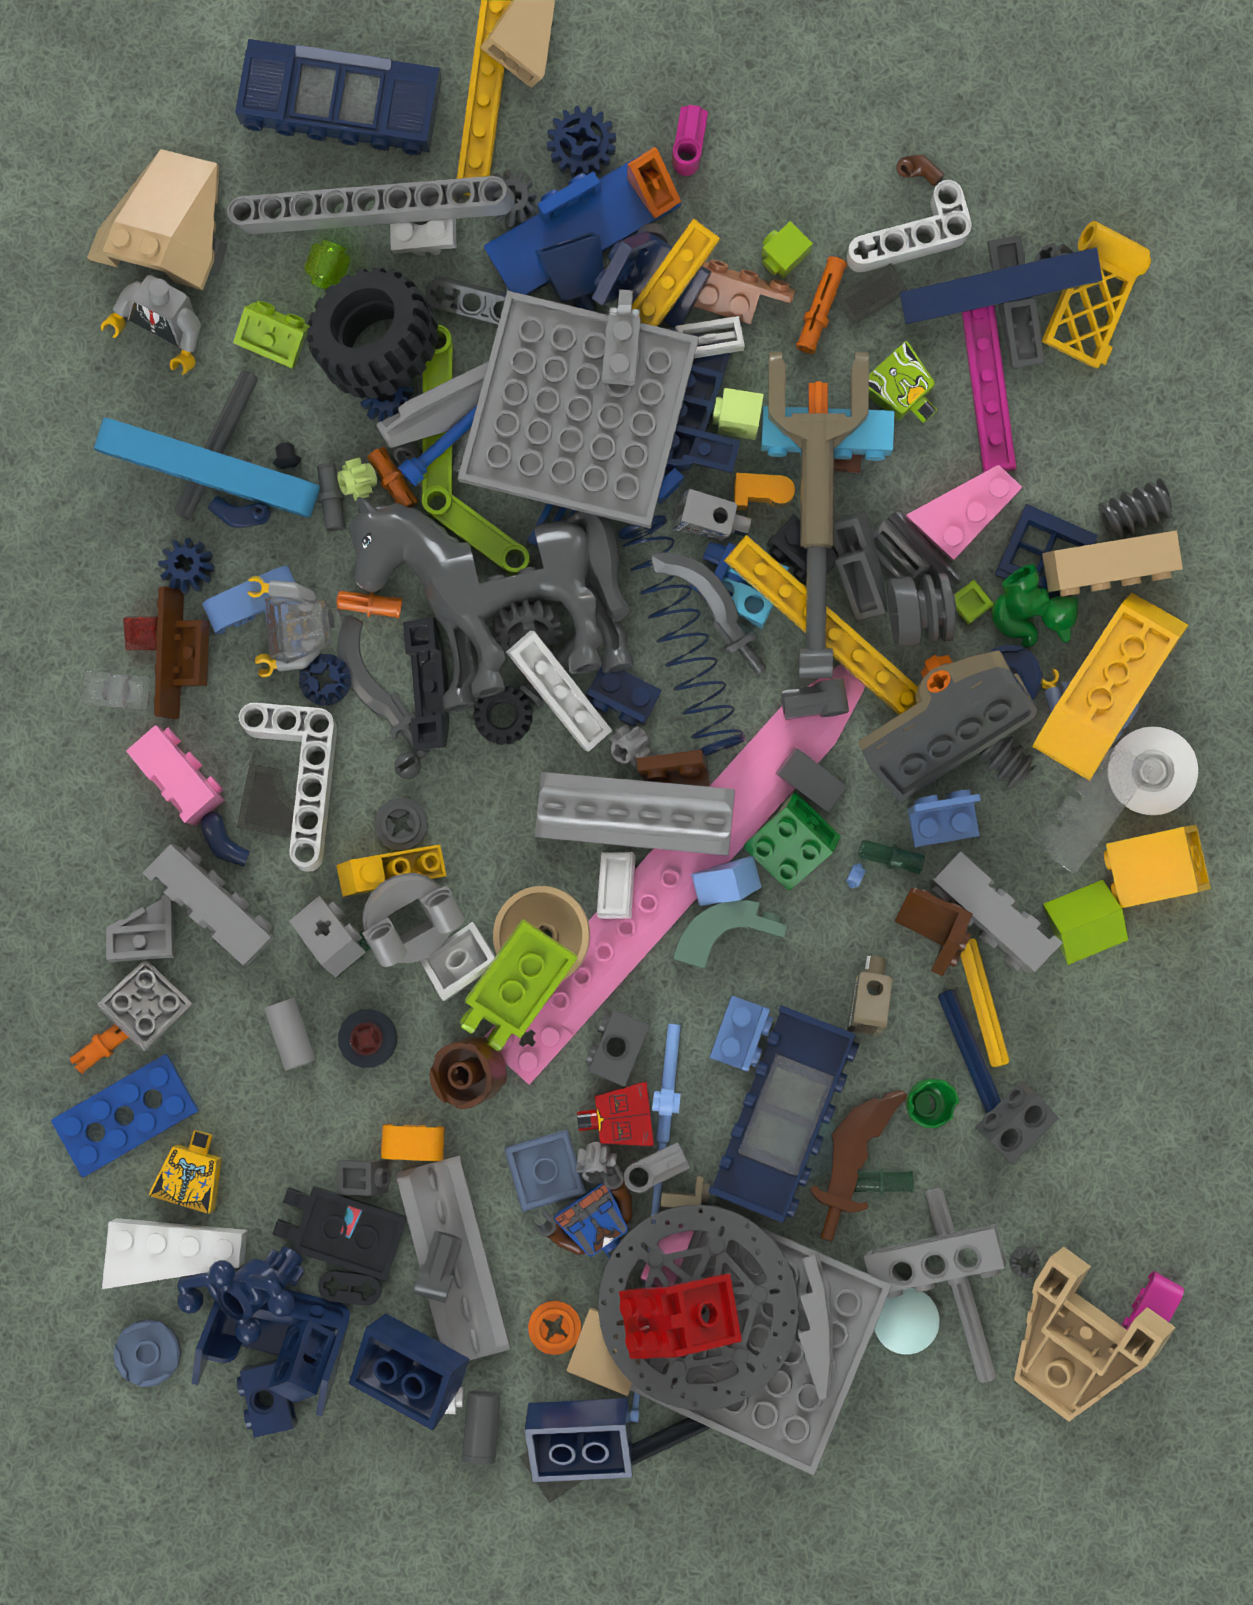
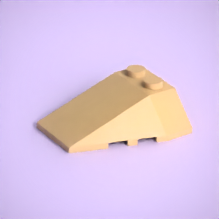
[87,149,220,290]

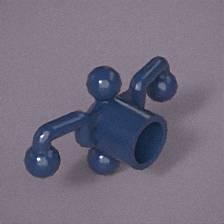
[177,1259,295,1344]

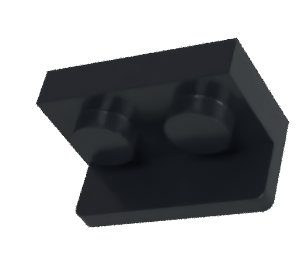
[767,514,839,586]

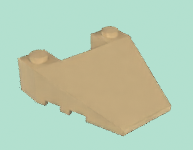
[1014,1247,1176,1421]

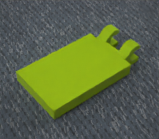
[459,919,578,1052]

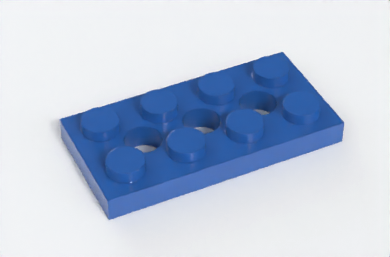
[51,1054,199,1178]

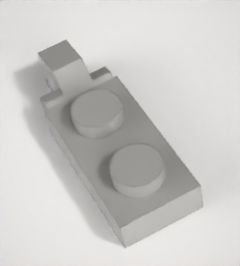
[602,290,641,386]

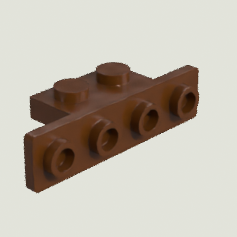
[154,586,209,719]

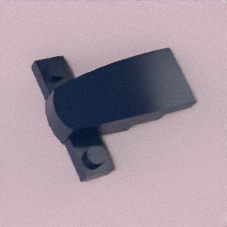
[666,328,741,474]

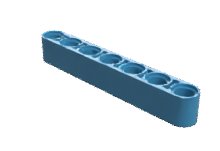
[93,418,320,518]

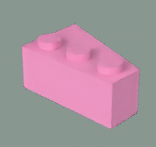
[906,465,1022,562]
[126,725,225,826]

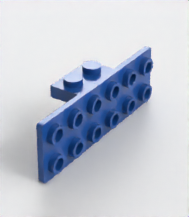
[484,153,681,295]

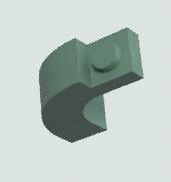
[673,900,788,969]

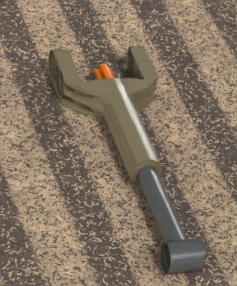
[768,352,869,678]

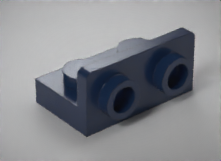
[586,667,662,727]

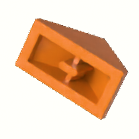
[627,147,682,219]

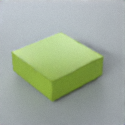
[954,580,993,626]

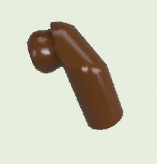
[896,155,945,186]

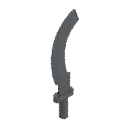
[650,552,766,675]
[337,615,430,759]

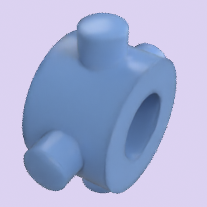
[846,863,866,888]

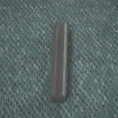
[888,510,961,589]

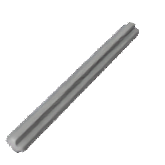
[925,1187,996,1383]

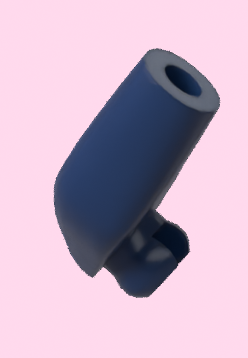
[208,496,271,528]
[201,812,250,867]

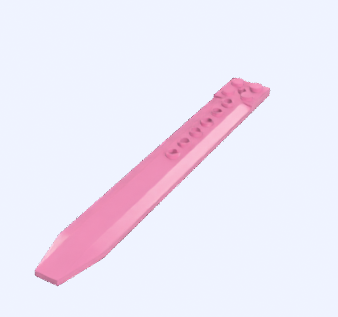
[484,664,866,1085]

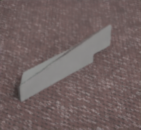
[376,362,488,448]

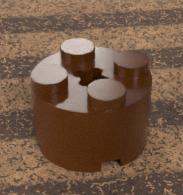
[429,1036,507,1109]

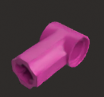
[672,105,708,176]

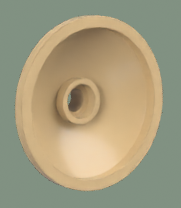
[493,886,590,981]

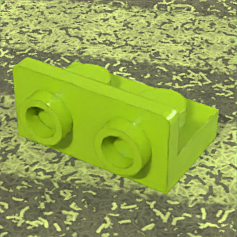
[233,301,310,368]

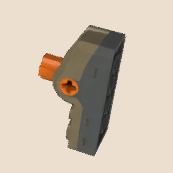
[858,650,1038,802]

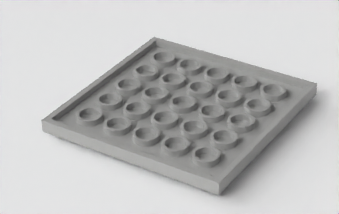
[458,291,699,529]
[630,1204,892,1476]

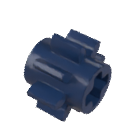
[264,1247,305,1289]

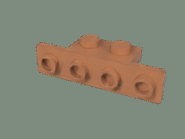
[693,260,796,325]

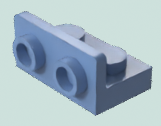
[710,995,773,1072]

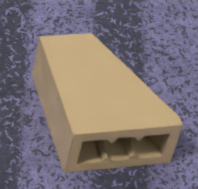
[480,0,555,88]

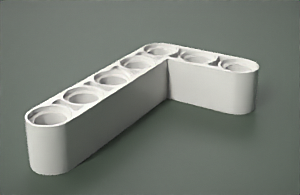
[239,703,337,872]

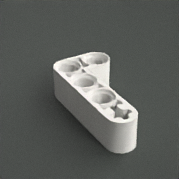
[846,180,972,272]

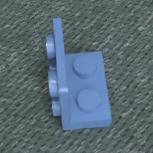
[907,789,981,848]

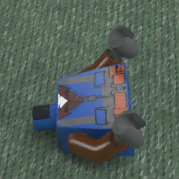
[532,1164,633,1259]

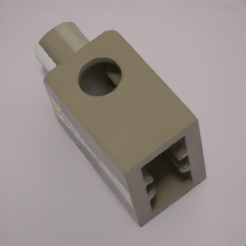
[846,956,893,1036]

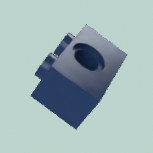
[237,1359,297,1438]

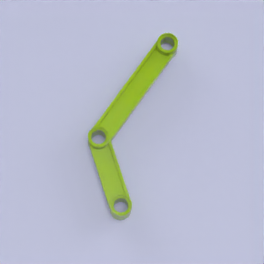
[422,325,531,576]

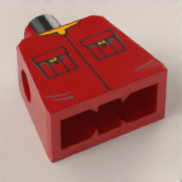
[577,1081,654,1146]

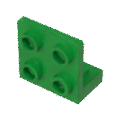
[743,791,841,890]

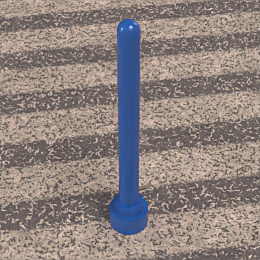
[398,405,477,487]

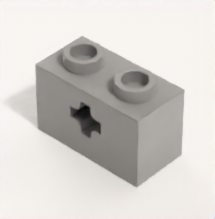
[289,896,366,978]

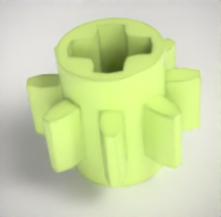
[337,457,377,501]

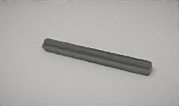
[174,370,258,520]

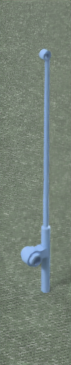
[630,1024,681,1422]

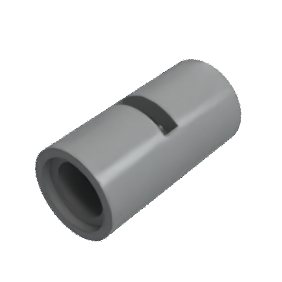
[264,998,316,1071]

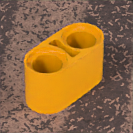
[381,1124,445,1161]

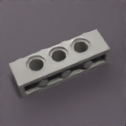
[864,1223,1007,1299]

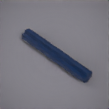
[938,989,1001,1113]

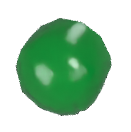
[906,1078,959,1128]

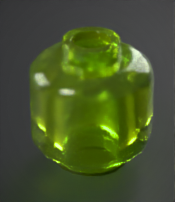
[304,239,350,289]

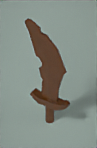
[809,1090,907,1242]

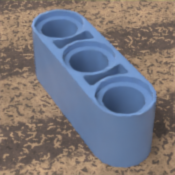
[202,566,297,634]

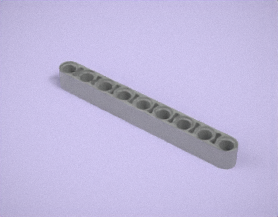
[227,176,515,234]

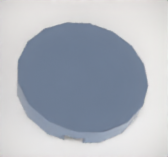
[113,1319,181,1387]

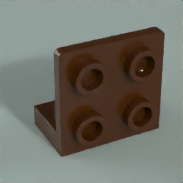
[636,750,710,787]

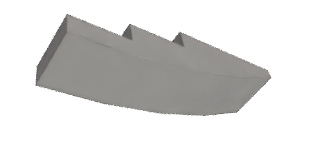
[798,1254,833,1401]

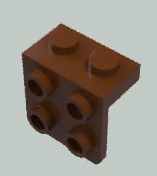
[895,888,973,976]

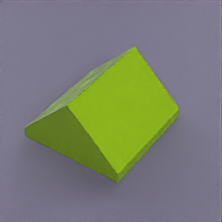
[1042,880,1128,965]

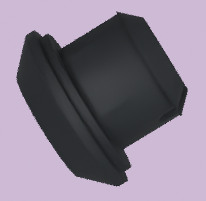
[273,442,302,469]

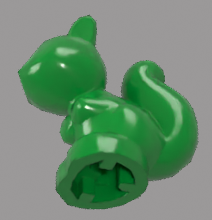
[991,564,1078,648]

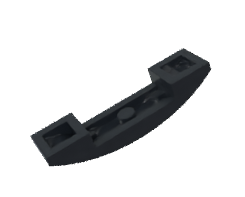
[403,617,449,751]

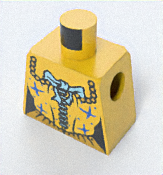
[149,1130,222,1214]

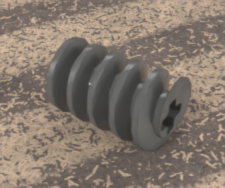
[1098,478,1172,539]
[978,736,1036,790]

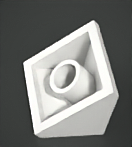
[420,922,496,1001]

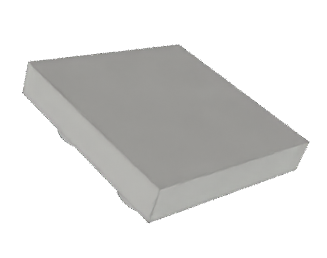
[97,960,192,1052]

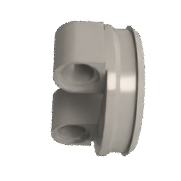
[362,873,465,967]

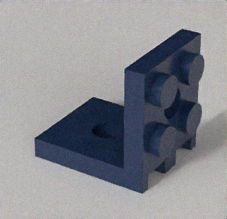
[592,231,712,328]

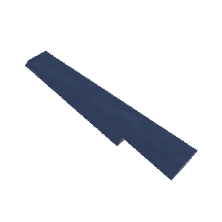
[899,247,1103,325]

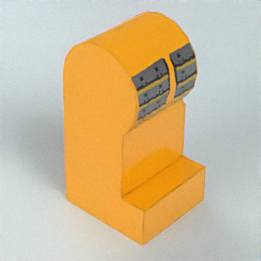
[733,473,795,511]

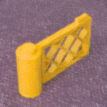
[1041,221,1151,368]

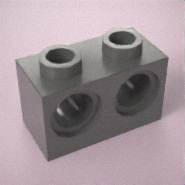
[975,1081,1059,1164]

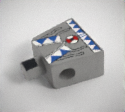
[671,489,751,541]

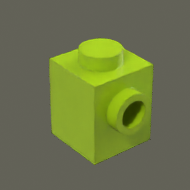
[761,221,813,279]

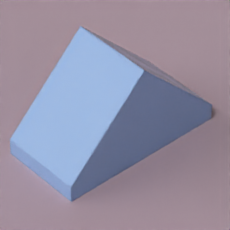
[691,856,761,906]

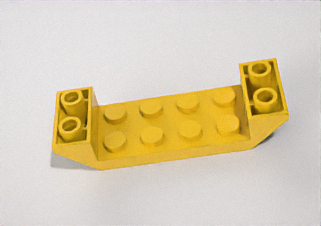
[1032,592,1189,781]

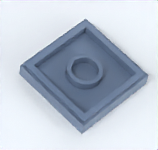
[504,1129,586,1212]

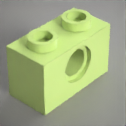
[712,388,764,440]

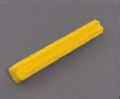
[960,938,1009,1067]

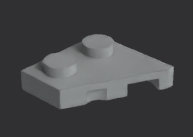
[106,894,175,962]

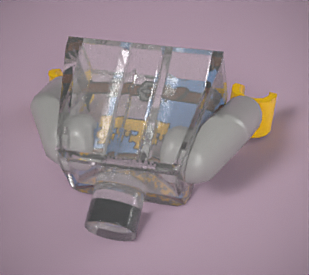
[247,576,343,677]

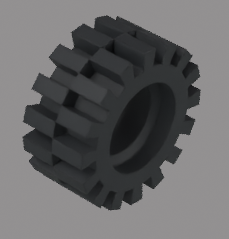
[473,685,533,745]

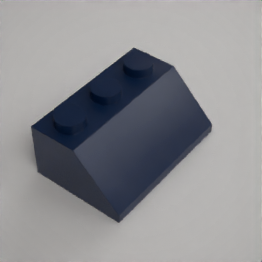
[349,1314,470,1431]
[525,1398,633,1482]

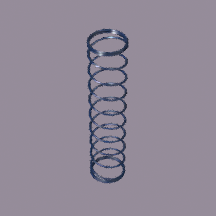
[618,515,746,756]

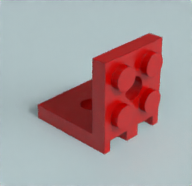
[619,1273,742,1359]

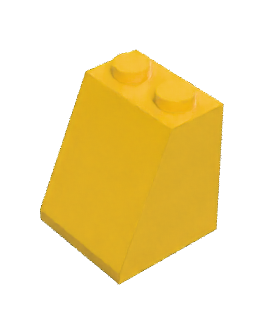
[1104,825,1211,908]

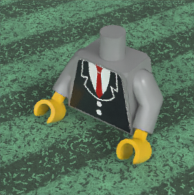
[101,275,201,375]

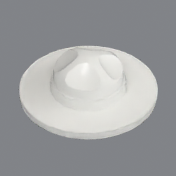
[1108,727,1198,815]

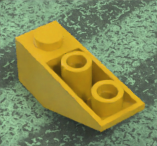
[336,844,447,897]

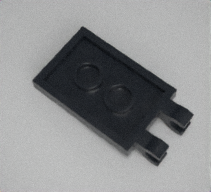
[273,1186,407,1281]

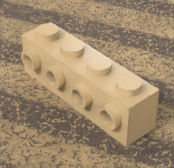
[1042,530,1183,597]

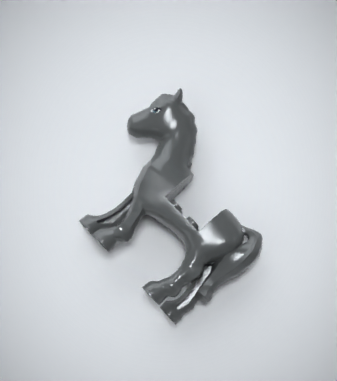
[349,497,634,713]

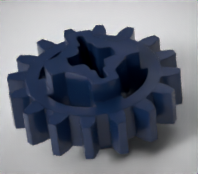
[547,106,616,178]

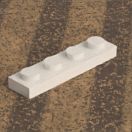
[506,630,612,752]

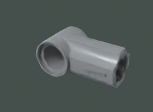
[624,1142,690,1193]

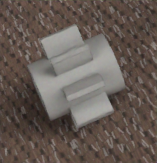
[609,724,651,767]
[576,1142,617,1184]

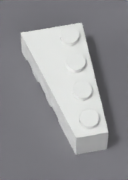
[102,1218,248,1289]

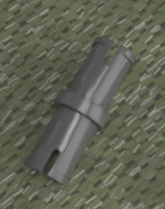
[317,463,345,531]

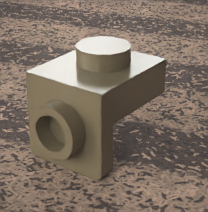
[660,1174,709,1210]

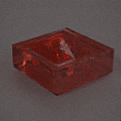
[123,616,158,650]

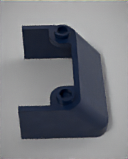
[192,1289,350,1416]

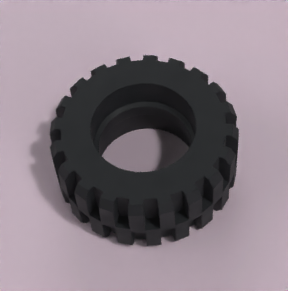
[307,268,439,398]

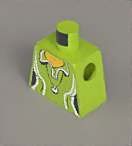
[869,341,938,424]

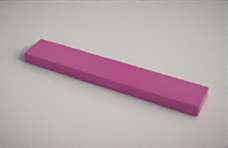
[962,306,1016,473]

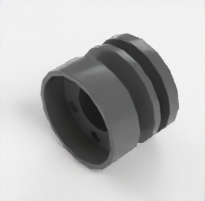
[887,572,957,647]

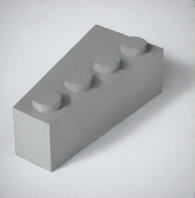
[143,844,275,966]
[930,851,1062,972]

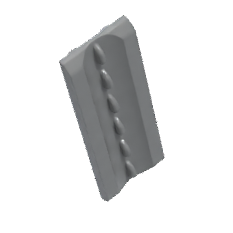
[535,772,735,856]
[396,1155,511,1361]

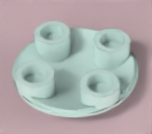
[874,1288,940,1354]

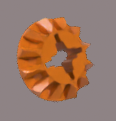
[528,1300,581,1355]

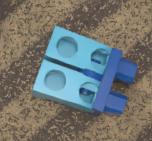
[690,542,789,629]

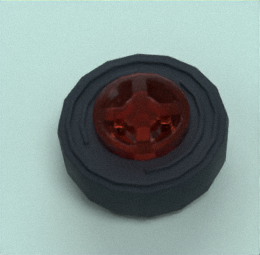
[338,1009,397,1068]

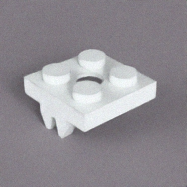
[390,195,457,256]

